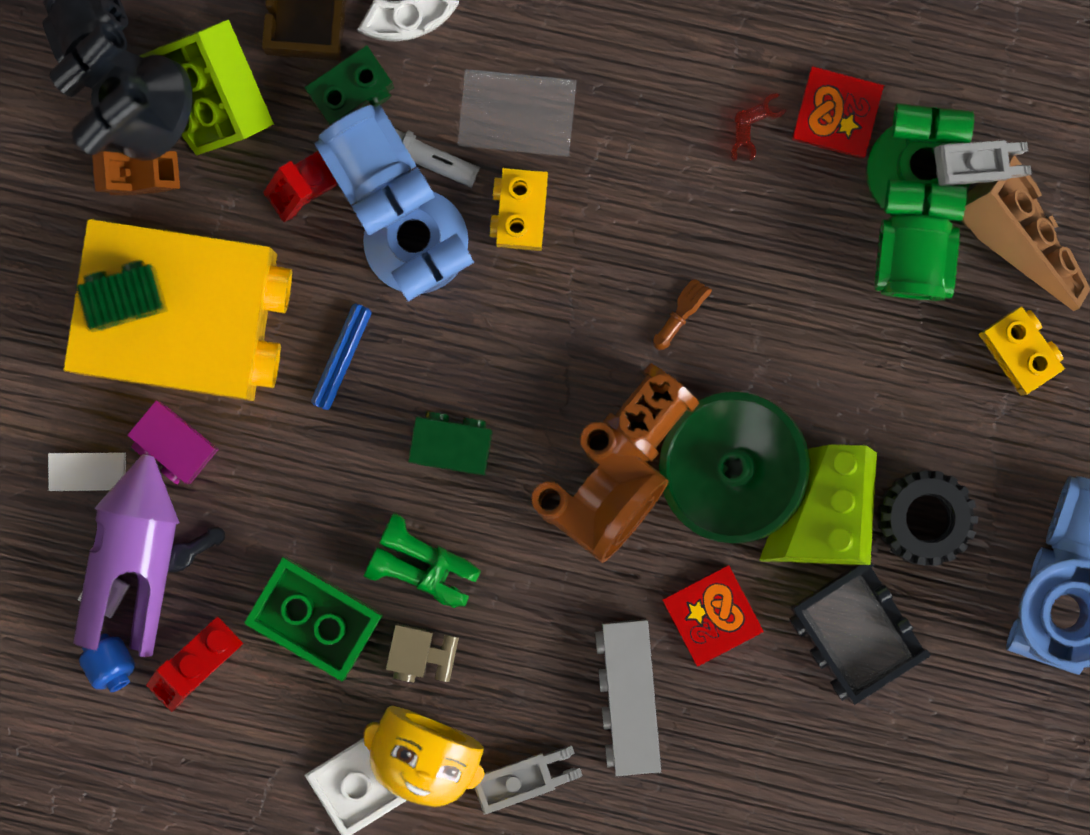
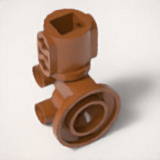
[532,363,699,563]

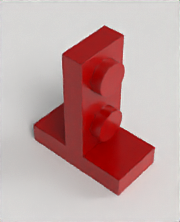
[263,151,339,223]
[146,616,244,712]

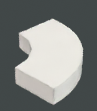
[357,0,459,41]

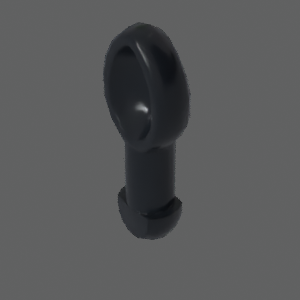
[168,526,225,573]

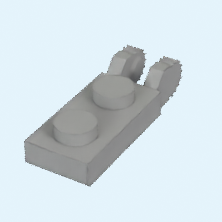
[934,140,1032,186]
[475,745,583,815]

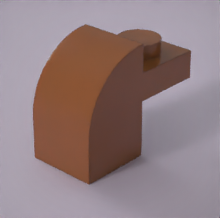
[92,151,180,196]

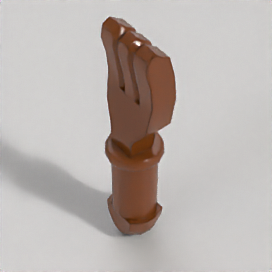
[653,279,712,350]

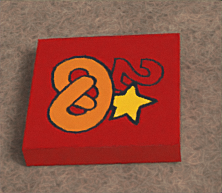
[792,66,884,159]
[662,565,764,667]

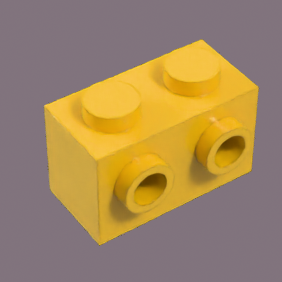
[490,168,548,251]
[978,307,1065,396]

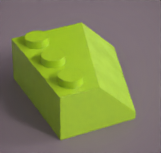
[139,19,274,156]
[759,445,877,565]

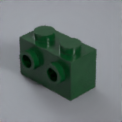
[304,45,394,126]

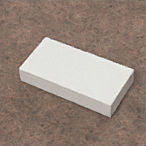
[48,453,126,491]

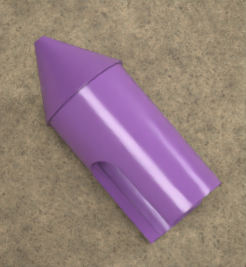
[73,454,180,657]

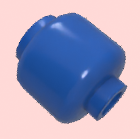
[79,633,135,692]

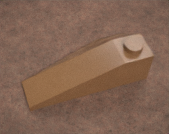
[962,156,1090,311]

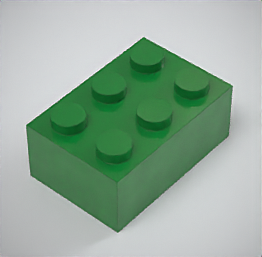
[244,557,384,682]

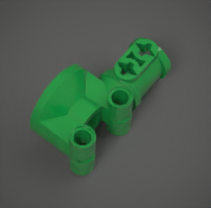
[866,103,974,301]

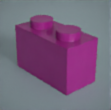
[127,400,219,485]

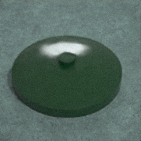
[659,392,810,543]

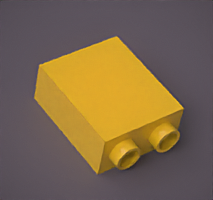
[64,219,292,401]

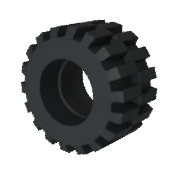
[877,471,978,566]

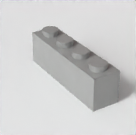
[595,619,661,776]

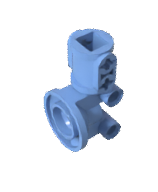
[314,104,474,301]
[1006,476,1090,675]

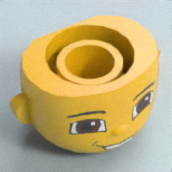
[363,706,485,807]

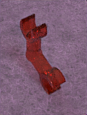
[731,93,786,161]

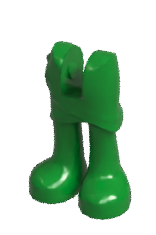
[363,512,481,608]

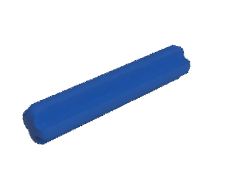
[311,303,371,410]

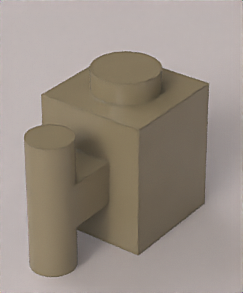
[386,623,459,682]

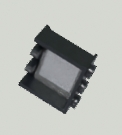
[789,563,931,705]

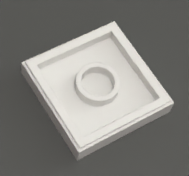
[305,738,407,835]

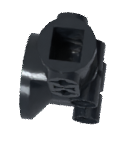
[42,0,192,161]

